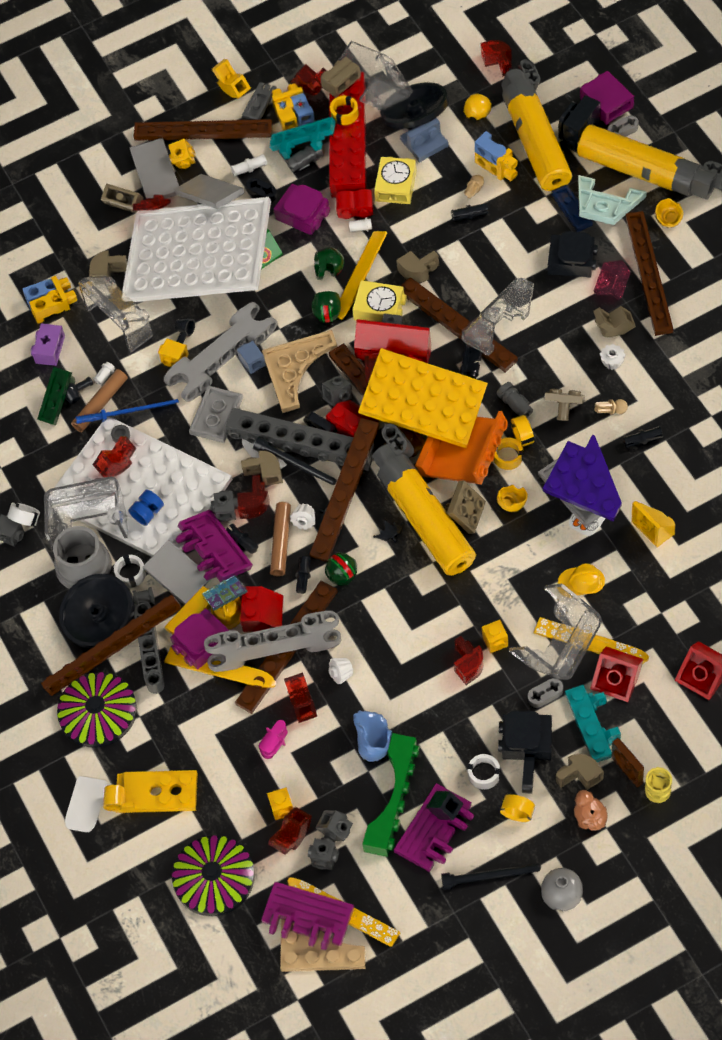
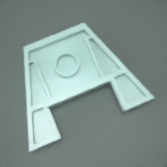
[578,175,647,225]

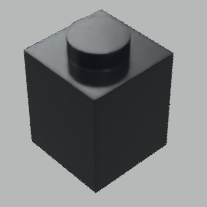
[426,791,464,820]

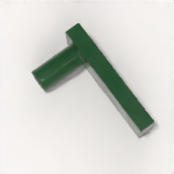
[37,367,75,425]

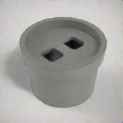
[53,526,112,589]

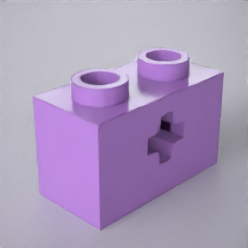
[31,323,65,366]

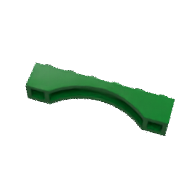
[362,733,420,857]

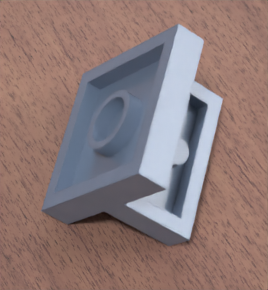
[400,118,449,162]

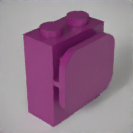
[580,71,634,125]
[274,184,330,235]
[170,608,230,669]

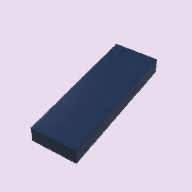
[551,185,593,232]

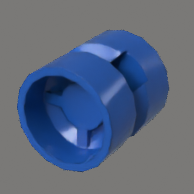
[128,489,164,526]

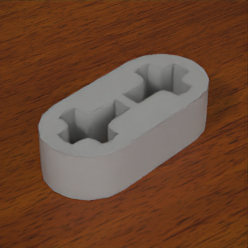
[608,116,639,137]
[528,678,563,708]

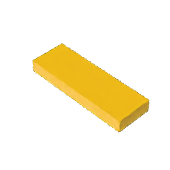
[165,586,212,635]

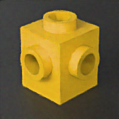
[169,139,196,169]

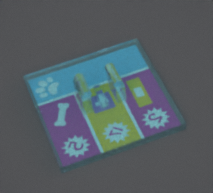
[202,575,248,611]

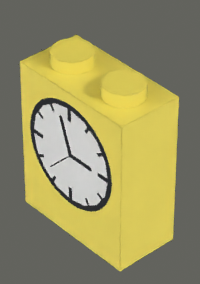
[374,157,417,204]
[353,280,407,322]

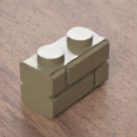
[321,57,361,98]
[101,183,143,213]

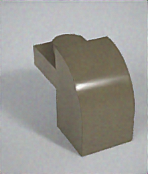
[89,251,127,285]
[396,251,439,283]
[593,306,636,337]
[241,451,283,486]
[556,754,604,790]

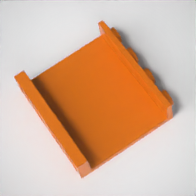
[415,411,508,484]

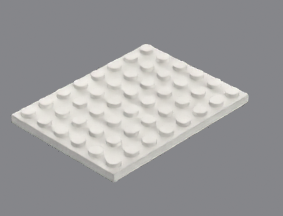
[121,197,271,303]
[45,417,233,557]

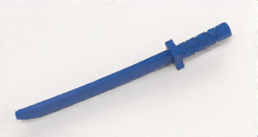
[75,399,179,424]

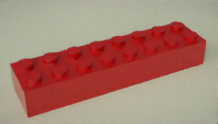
[329,72,366,198]

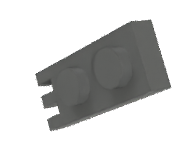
[242,82,277,120]

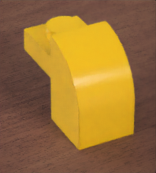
[212,59,251,99]

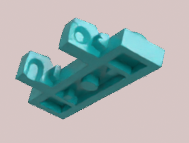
[269,117,336,160]
[565,685,621,762]

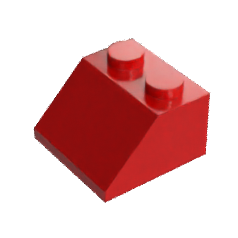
[326,400,380,437]
[240,586,284,632]
[675,641,722,700]
[590,646,644,702]

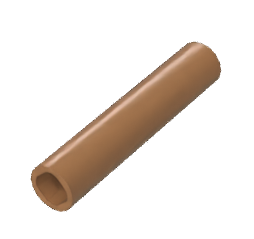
[71,369,128,432]
[270,502,291,576]

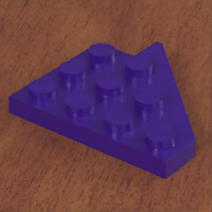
[543,434,622,522]

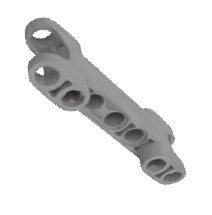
[164,302,277,402]
[204,611,341,672]

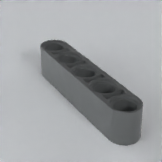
[134,601,165,694]

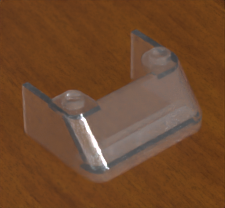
[339,41,413,110]
[78,275,153,353]
[44,476,128,550]
[509,584,602,680]

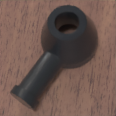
[175,318,195,344]
[64,377,93,404]

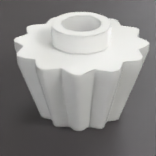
[600,344,626,370]
[290,503,315,530]
[329,658,353,684]

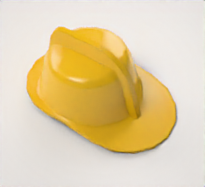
[558,563,605,596]
[210,596,241,630]

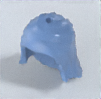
[353,710,392,762]

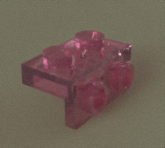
[594,260,630,300]

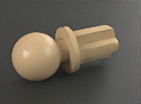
[464,175,484,198]
[594,399,628,415]

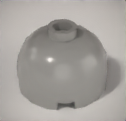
[541,868,583,911]

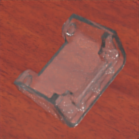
[462,278,534,356]

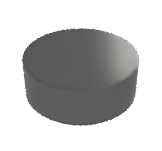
[111,425,130,444]

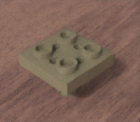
[544,388,585,421]
[445,480,486,534]

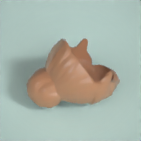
[574,790,608,831]

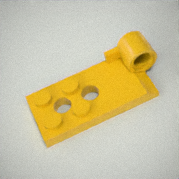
[103,770,198,813]

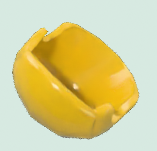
[463,94,491,120]
[655,198,683,228]
[497,484,528,512]

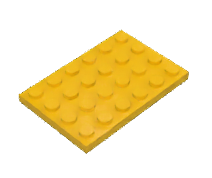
[358,348,488,448]

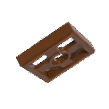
[611,738,644,788]

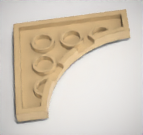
[262,330,337,413]
[281,919,365,972]

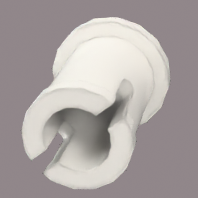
[349,217,372,232]
[93,362,115,386]

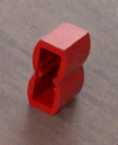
[336,189,373,219]

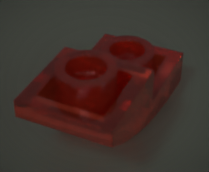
[133,195,171,211]

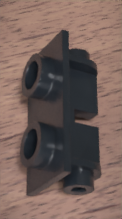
[460,343,483,379]

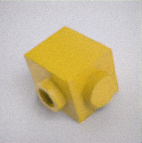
[158,339,189,367]
[482,620,508,653]
[267,787,295,821]

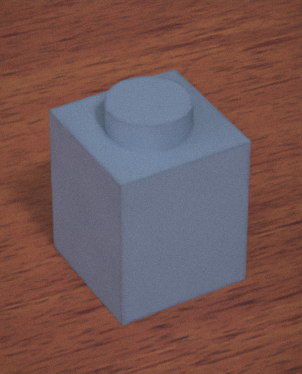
[237,341,266,374]

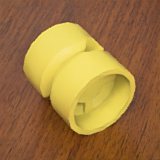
[645,767,672,803]

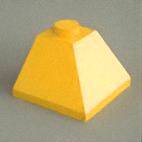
[631,501,675,548]

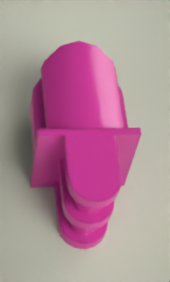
[258,720,288,759]

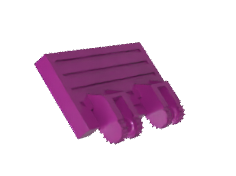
[175,509,253,582]
[394,783,474,872]
[261,882,354,951]

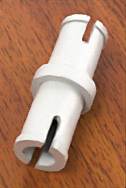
[231,154,267,177]

